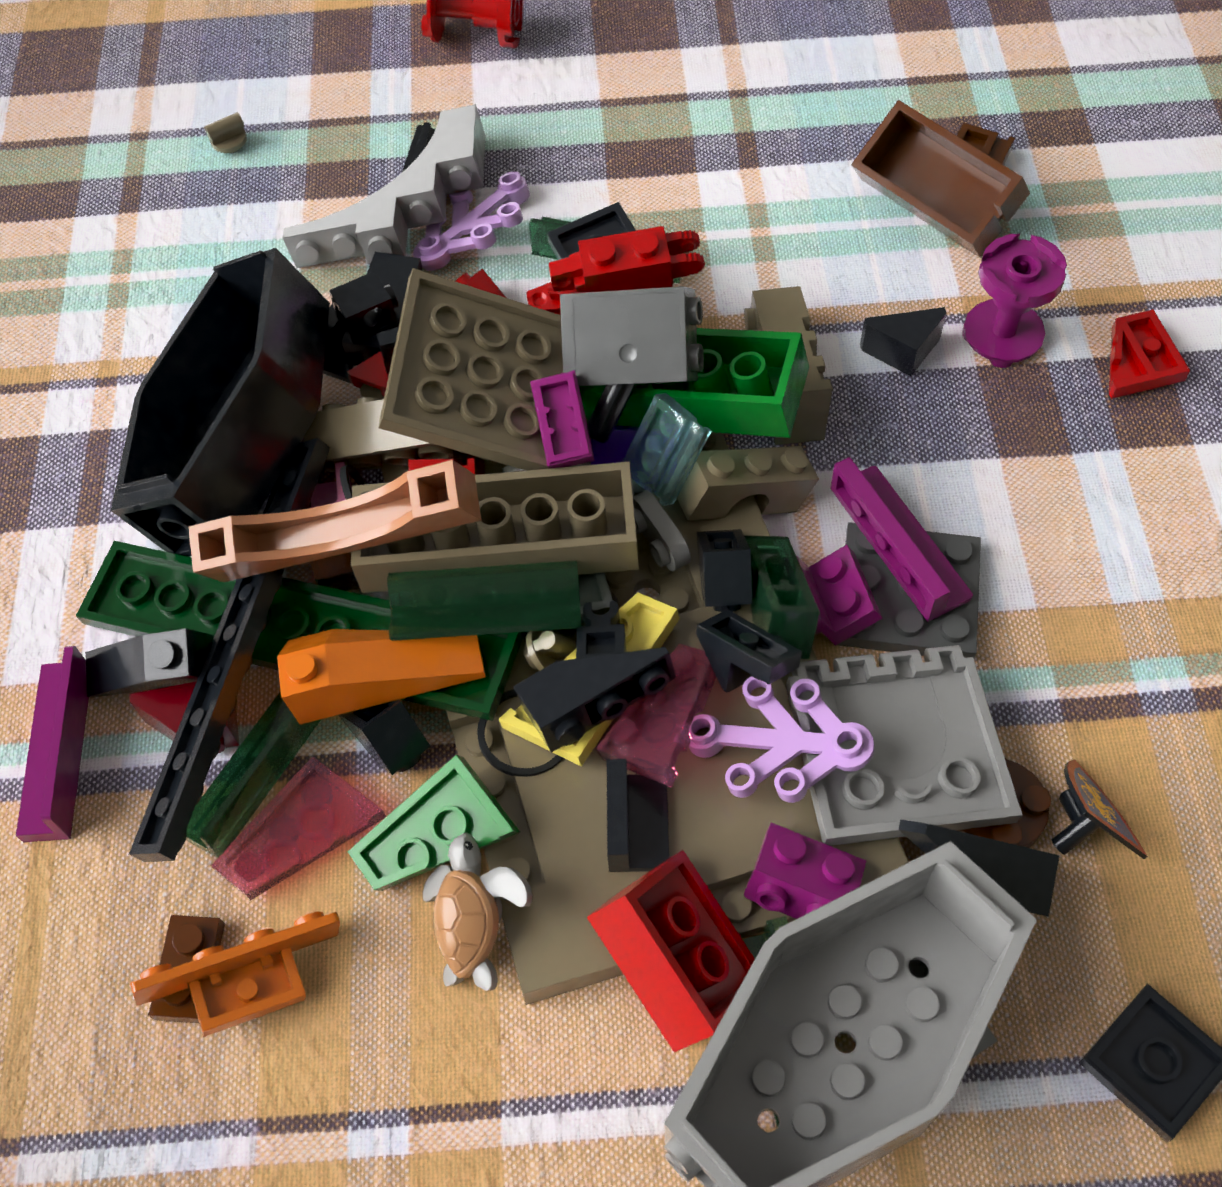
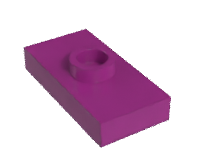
[530,370,595,469]

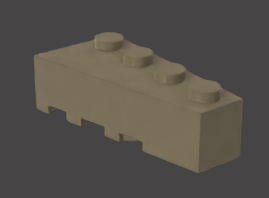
[744,286,833,445]
[304,397,488,472]

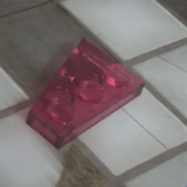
[595,643,716,787]
[211,756,386,900]

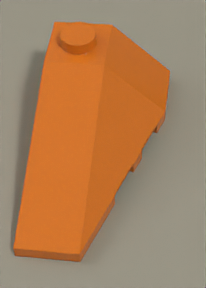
[277,629,486,725]

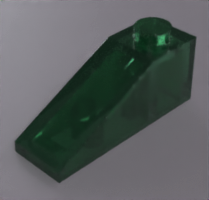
[744,535,820,659]

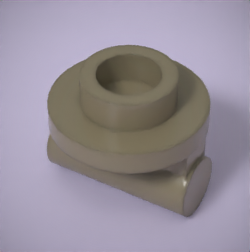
[204,112,247,153]
[523,629,577,671]

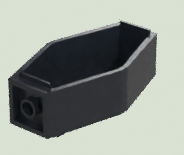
[111,248,330,557]

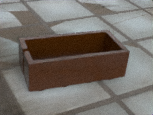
[851,100,1030,258]

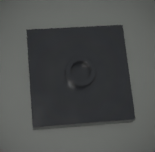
[1078,983,1222,1143]

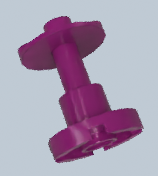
[962,234,1067,368]

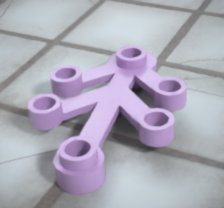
[413,171,530,271]
[684,676,875,803]

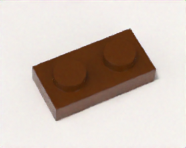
[148,915,225,1024]

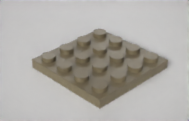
[378,268,563,471]

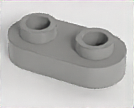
[633,490,691,571]

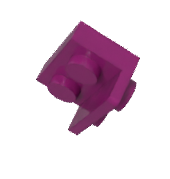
[789,544,883,646]

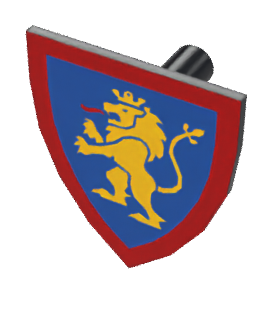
[1051,759,1148,859]

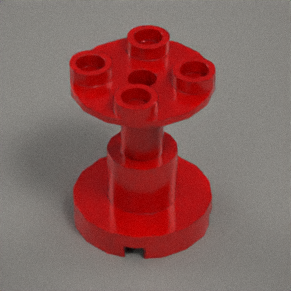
[421,0,524,48]

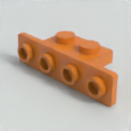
[130,911,340,1037]

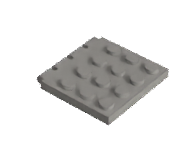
[786,645,1022,846]

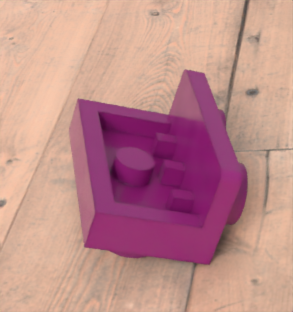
[743,822,867,919]

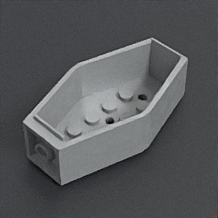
[664,841,1037,1187]

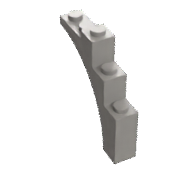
[282,104,486,268]

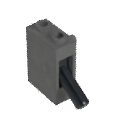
[560,286,704,443]

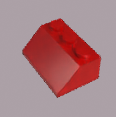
[587,850,755,1052]

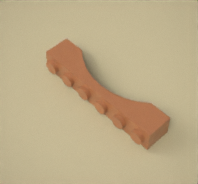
[189,460,481,582]

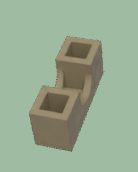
[671,446,819,521]

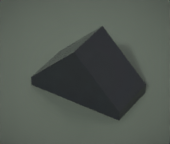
[860,307,947,376]

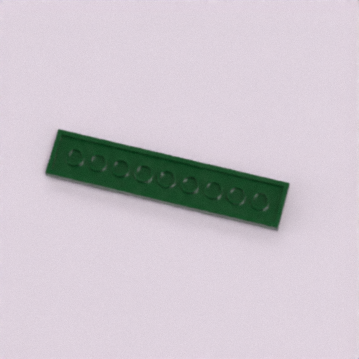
[76,541,523,721]

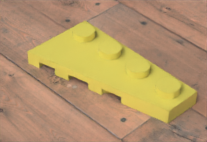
[499,592,680,767]

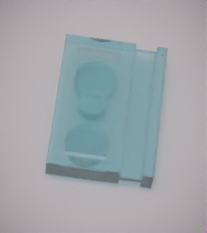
[622,393,712,506]

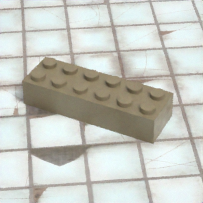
[351,462,639,593]

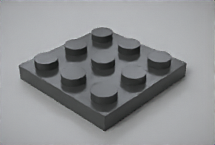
[838,522,981,659]

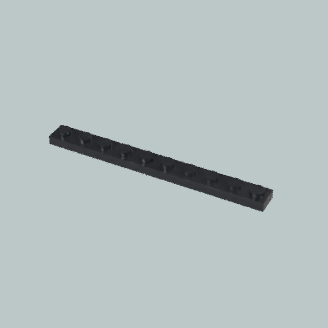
[129,438,330,862]

